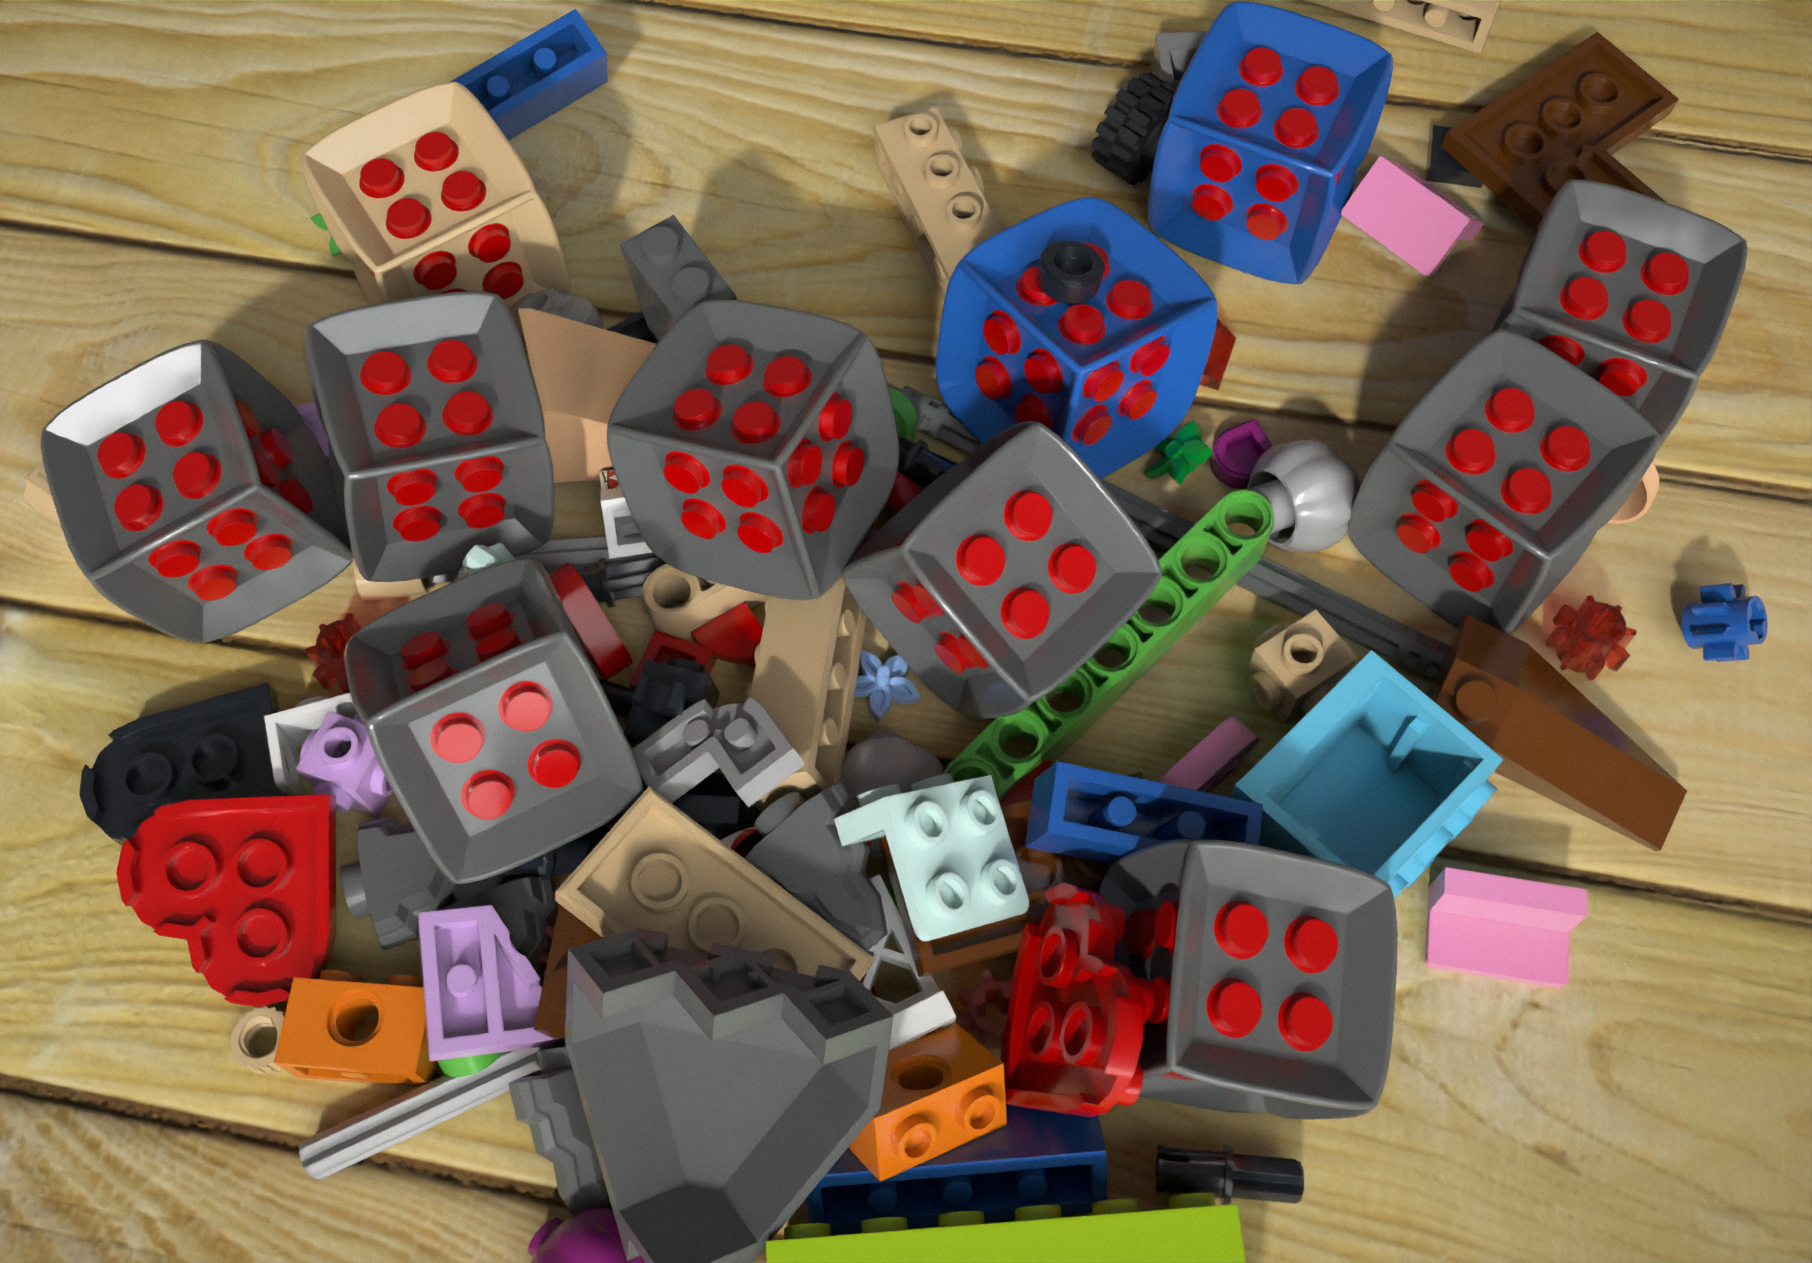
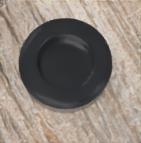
[1036,241,1104,304]

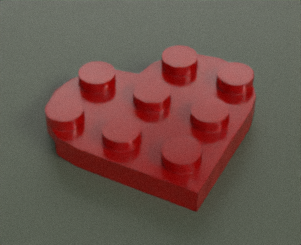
[116,794,336,1007]
[1000,882,1154,1117]

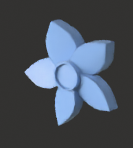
[854,650,920,722]

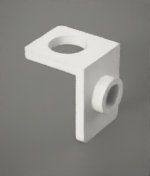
[264,693,357,796]

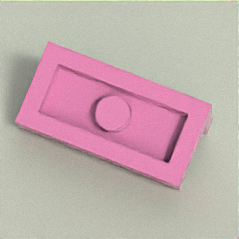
[1341,155,1485,276]
[1425,867,1587,988]

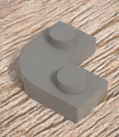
[631,697,805,807]

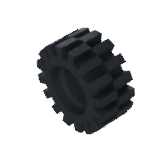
[1091,72,1177,185]

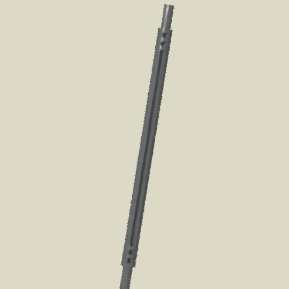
[887,383,1449,680]

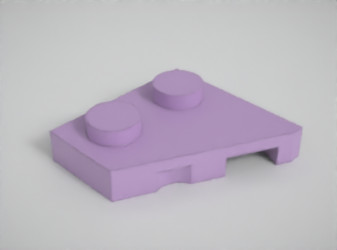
[418,905,565,1062]

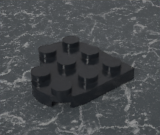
[79,682,290,846]

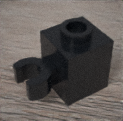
[624,657,720,748]

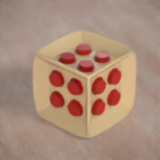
[301,82,571,313]

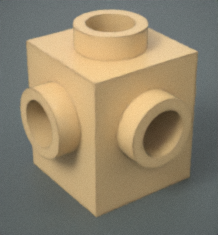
[1244,609,1359,725]

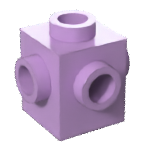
[296,711,393,819]

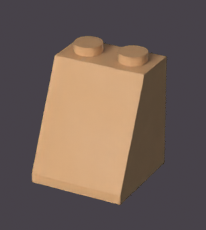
[516,308,656,483]

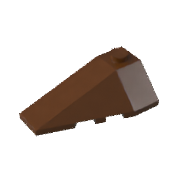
[1426,614,1687,851]

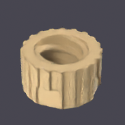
[229,1006,285,1075]

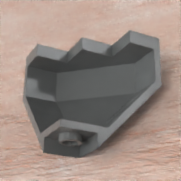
[565,928,894,1263]

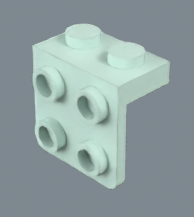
[834,773,1029,941]

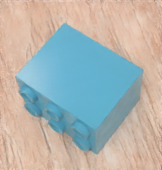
[1230,650,1504,900]

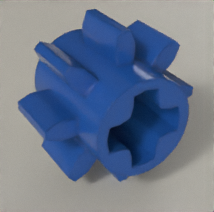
[1681,583,1768,662]

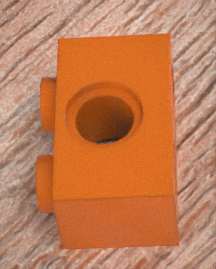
[274,970,439,1087]
[848,1022,1007,1182]

